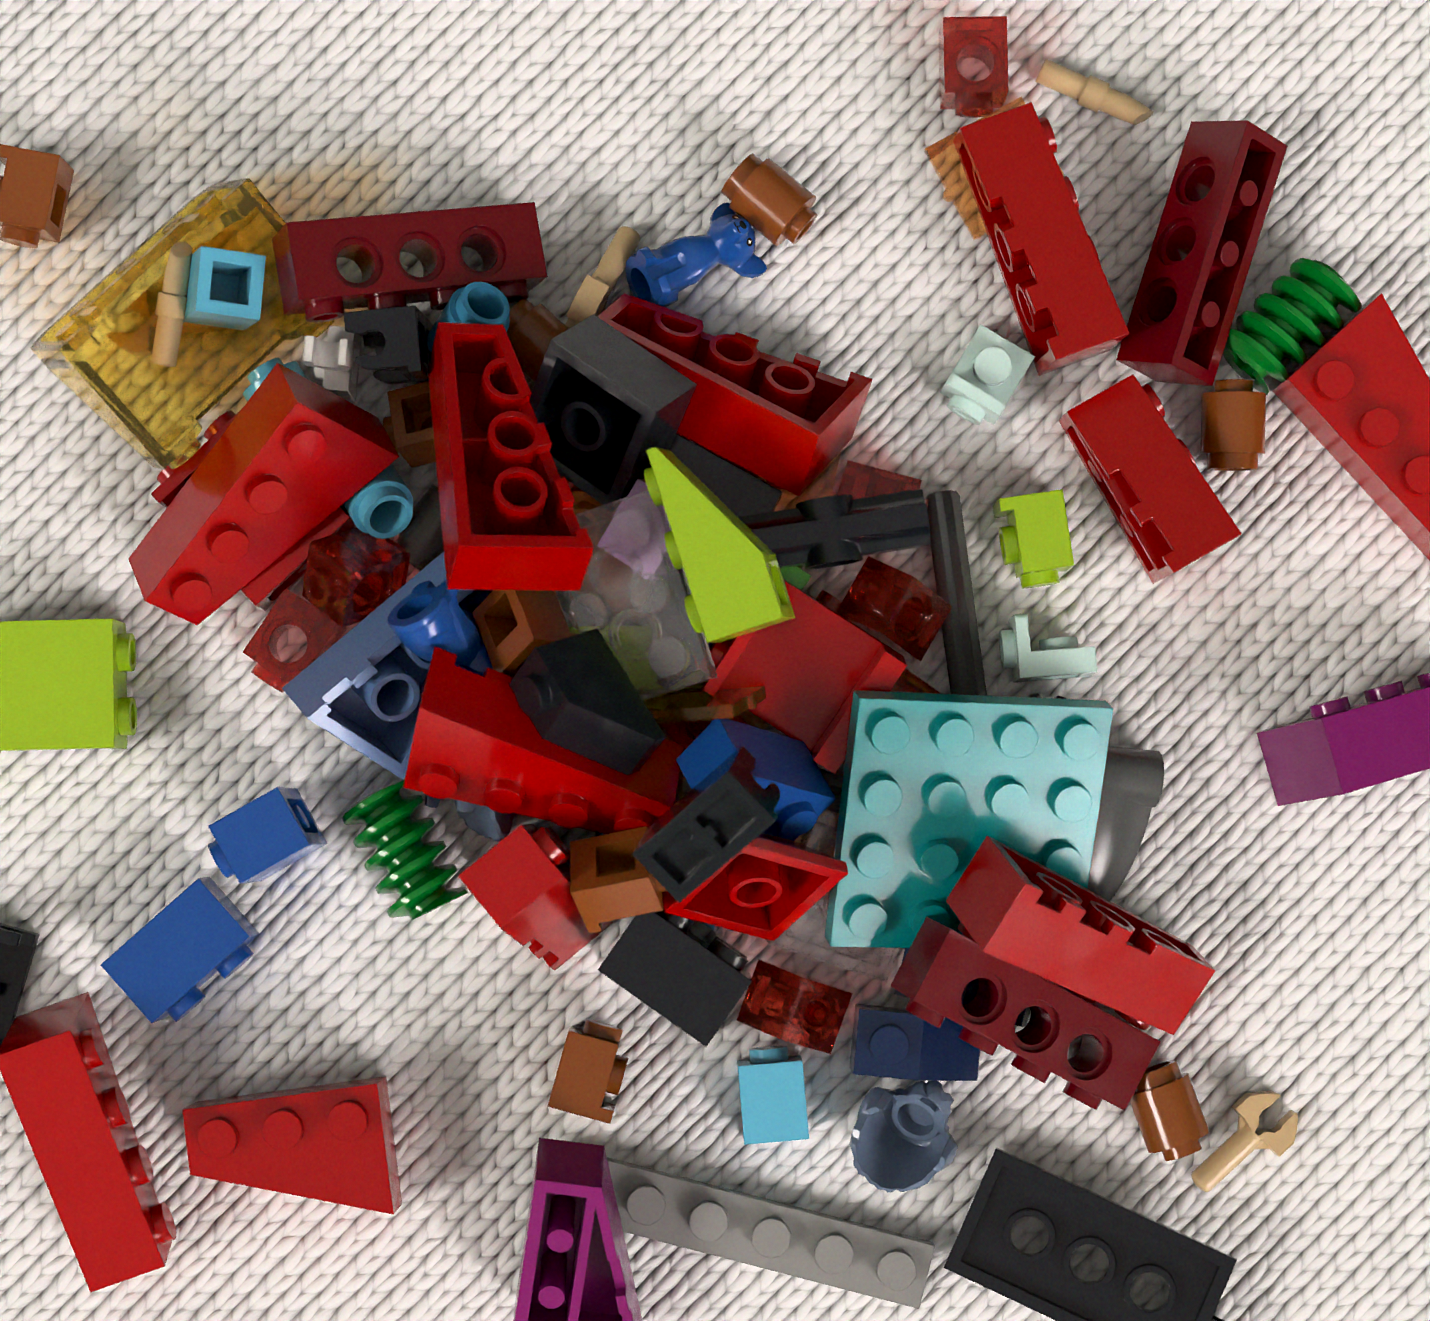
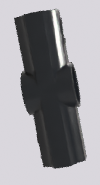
[738,489,931,569]

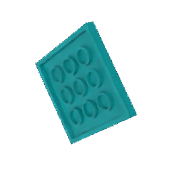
[824,690,1114,948]

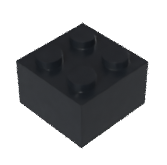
[529,314,697,512]
[598,905,752,1047]

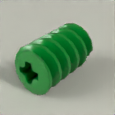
[1223,258,1362,395]
[342,780,469,921]

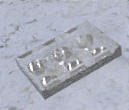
[554,490,718,701]

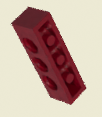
[1116,120,1288,386]
[272,202,548,322]
[890,917,1161,1111]

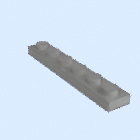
[607,1157,935,1309]

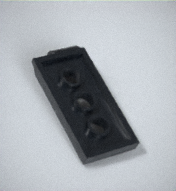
[944,1148,1237,1321]

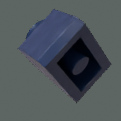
[849,1004,980,1081]

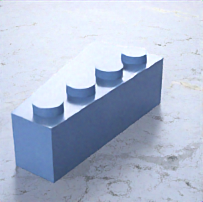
[282,551,493,780]

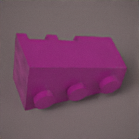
[1257,672,1430,806]
[513,1138,642,1321]

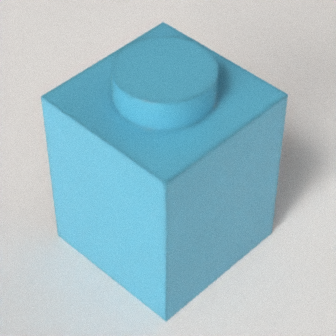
[183,246,266,330]
[737,1045,809,1145]

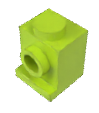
[993,489,1074,589]

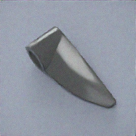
[1088,746,1164,901]

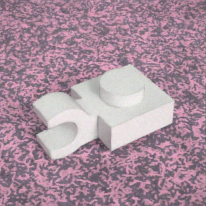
[302,326,362,401]

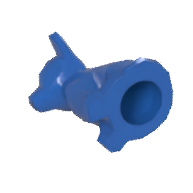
[625,203,767,307]
[387,579,494,676]

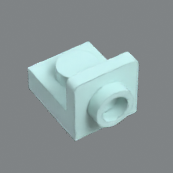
[940,325,1035,425]
[999,614,1097,683]

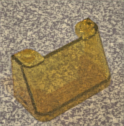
[31,178,336,469]

